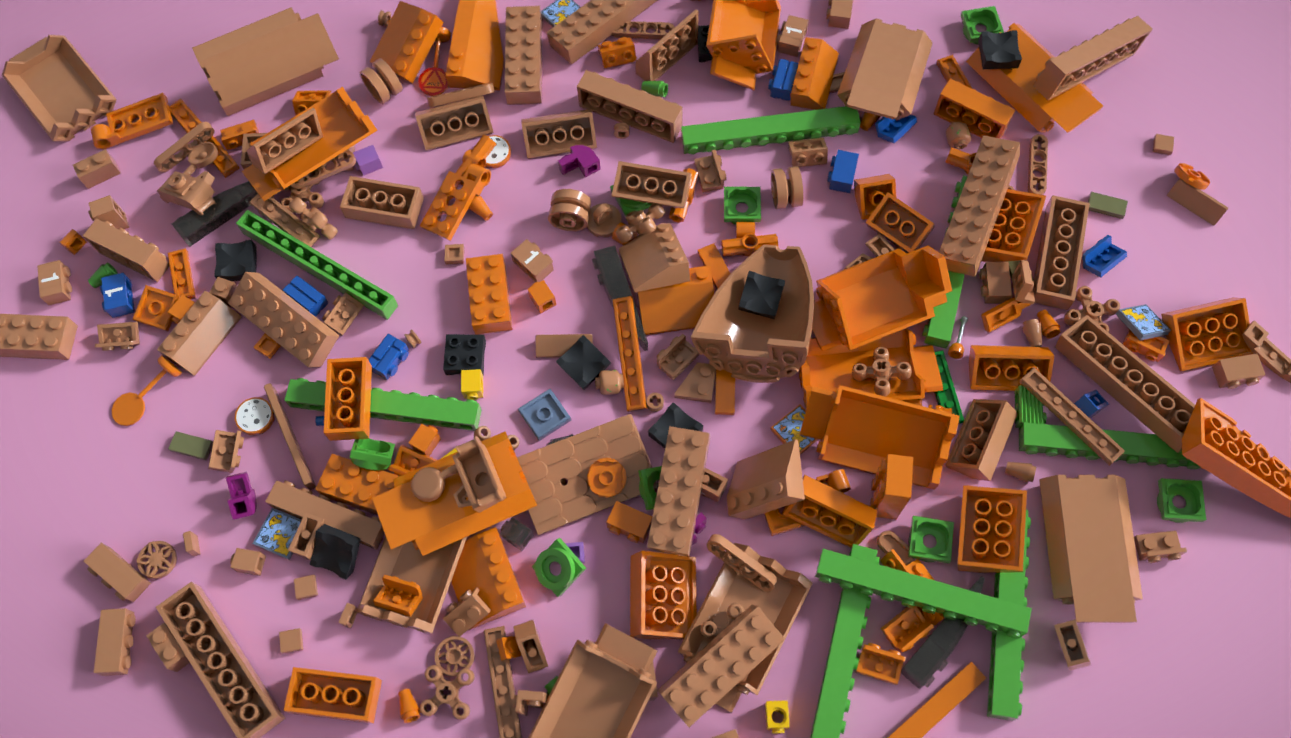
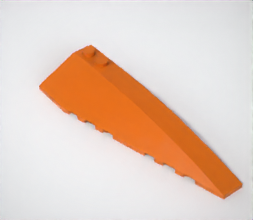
[445,0,504,91]
[1182,398,1291,518]

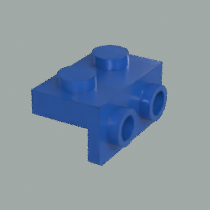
[875,115,917,143]
[1082,235,1127,278]

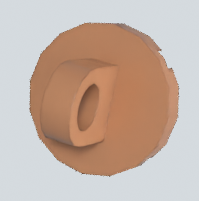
[587,203,622,238]

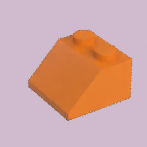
[854,174,897,220]

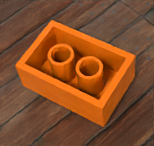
[865,192,935,253]

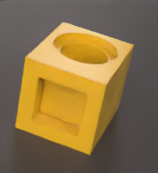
[461,369,483,400]
[765,700,790,734]

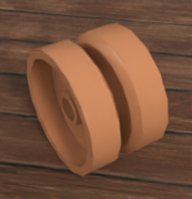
[359,58,403,104]
[771,166,804,209]
[548,189,591,231]

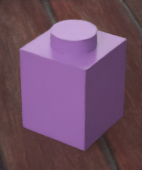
[353,145,383,176]

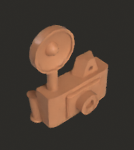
[157,142,218,216]
[411,436,506,513]

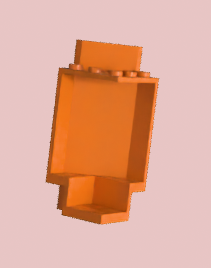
[706,0,781,91]
[812,245,952,352]

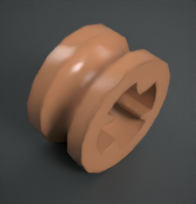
[378,10,391,27]
[614,123,630,139]
[404,330,422,348]
[646,393,664,412]

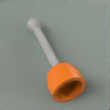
[948,316,968,359]

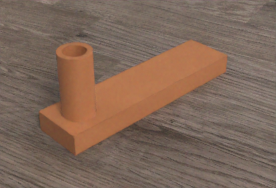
[250,194,320,247]

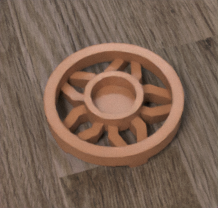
[137,541,177,579]
[435,636,475,676]

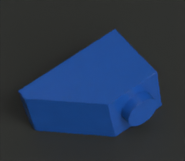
[1074,390,1109,419]

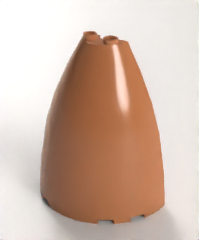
[691,245,814,383]

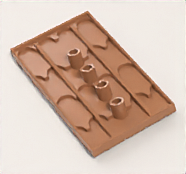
[517,414,659,535]

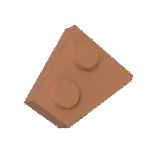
[675,362,716,403]

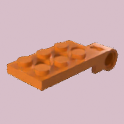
[91,92,173,149]
[420,164,491,241]
[763,469,851,536]

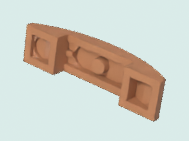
[1242,320,1291,383]

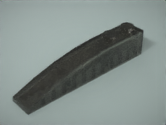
[172,181,258,247]
[592,245,648,351]
[901,576,985,689]

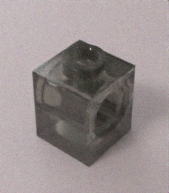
[500,517,534,551]

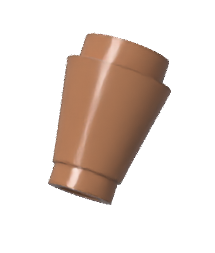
[1022,319,1043,347]
[1005,462,1037,483]

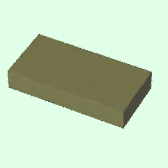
[1088,192,1128,219]
[168,431,213,460]

